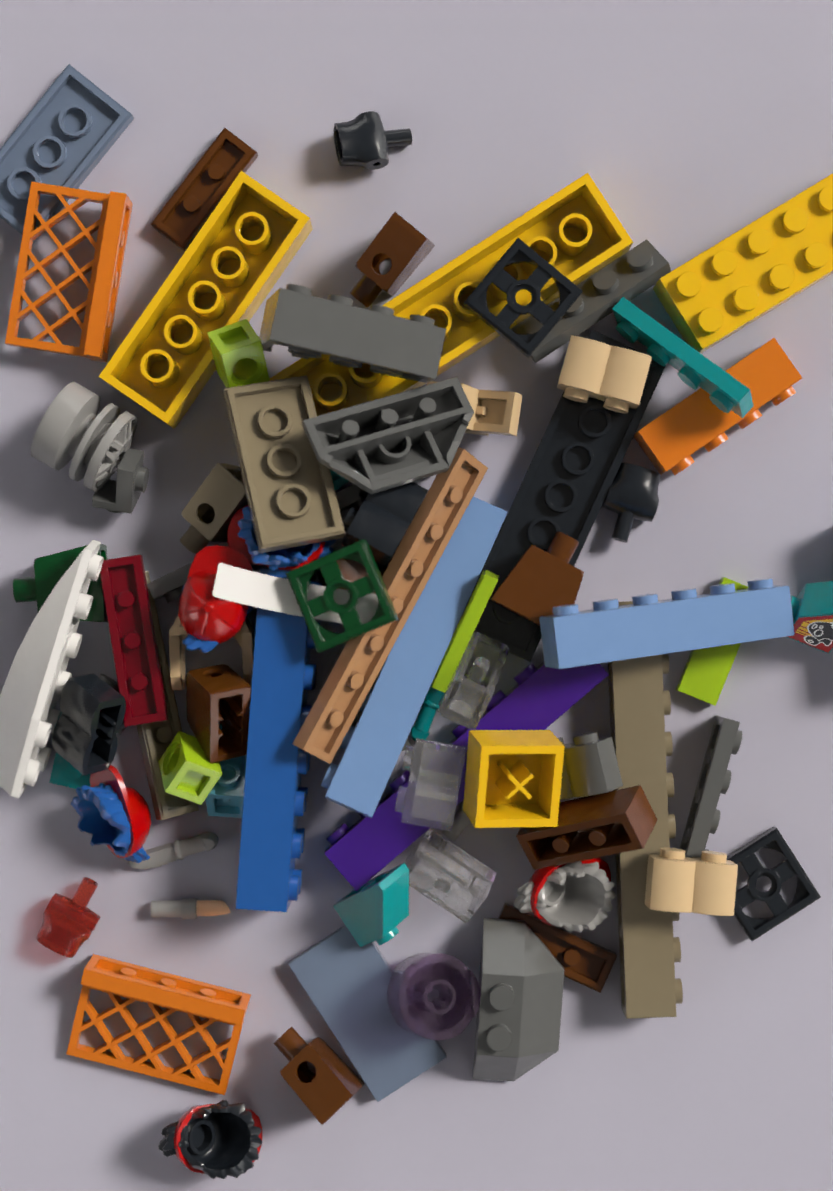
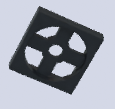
[464,238,583,358]
[727,826,821,941]

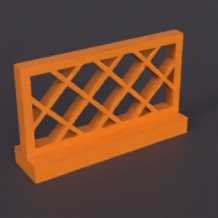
[5,181,133,363]
[66,954,251,1095]

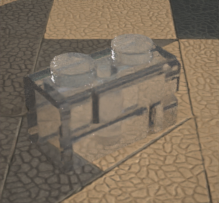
[437,632,510,729]
[405,829,497,923]

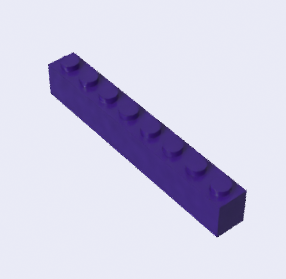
[324,661,609,891]

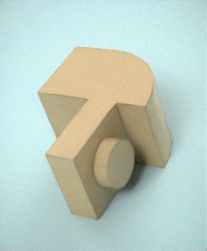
[427,381,523,436]

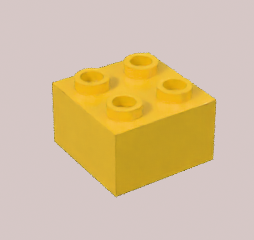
[463,730,565,828]

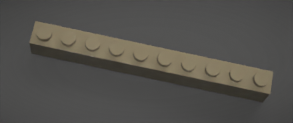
[608,600,683,1019]

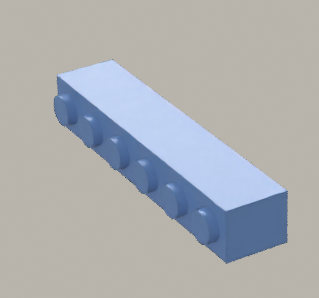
[539,578,795,669]

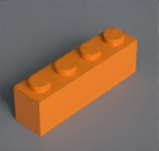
[634,337,802,476]

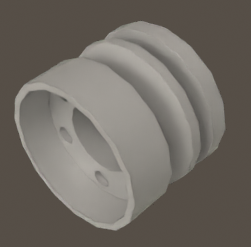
[31,381,138,492]

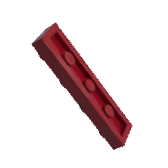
[100,554,168,727]

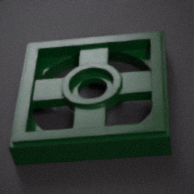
[286,540,399,653]

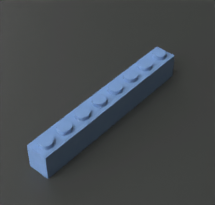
[321,496,507,819]

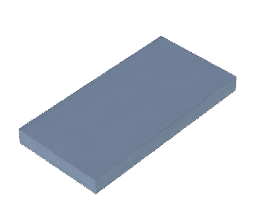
[0,64,134,243]
[288,925,447,1102]

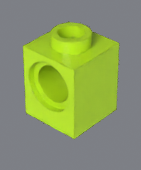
[207,319,270,388]
[158,731,222,805]

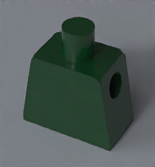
[13,544,108,622]

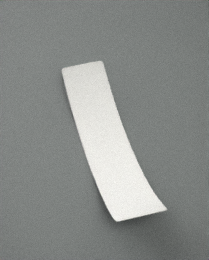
[212,563,379,624]

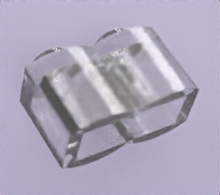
[395,737,466,831]

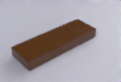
[151,128,258,252]
[498,903,617,993]

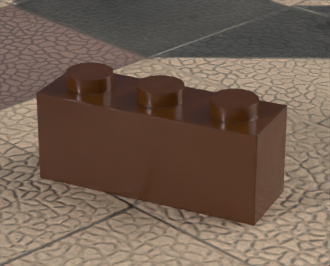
[516,785,657,870]

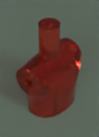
[36,877,101,958]

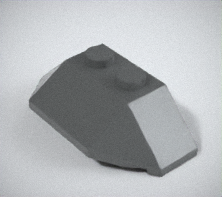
[302,377,474,494]
[473,918,564,1081]

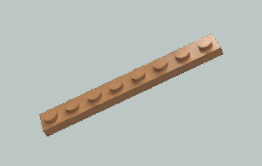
[293,447,488,764]

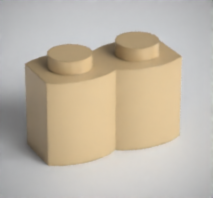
[557,335,652,413]
[644,847,738,916]

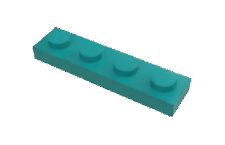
[612,297,754,418]

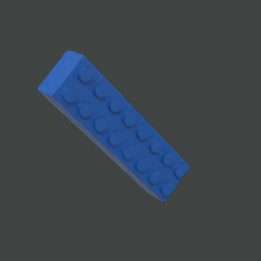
[236,568,323,912]

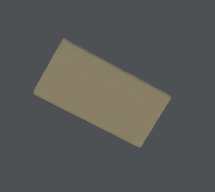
[223,375,345,553]

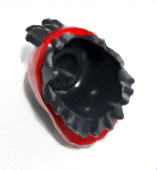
[158,1100,263,1179]

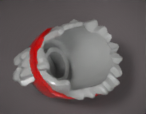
[514,857,616,932]

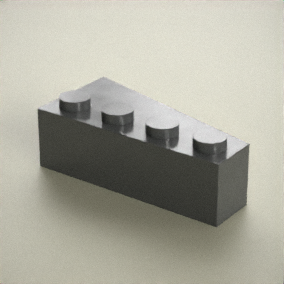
[259,284,446,383]

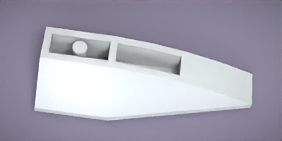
[0,540,104,798]

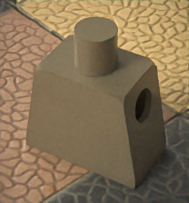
[180,463,248,554]

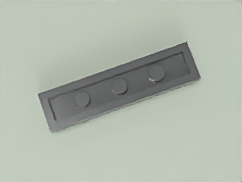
[511,239,671,363]
[679,715,742,858]

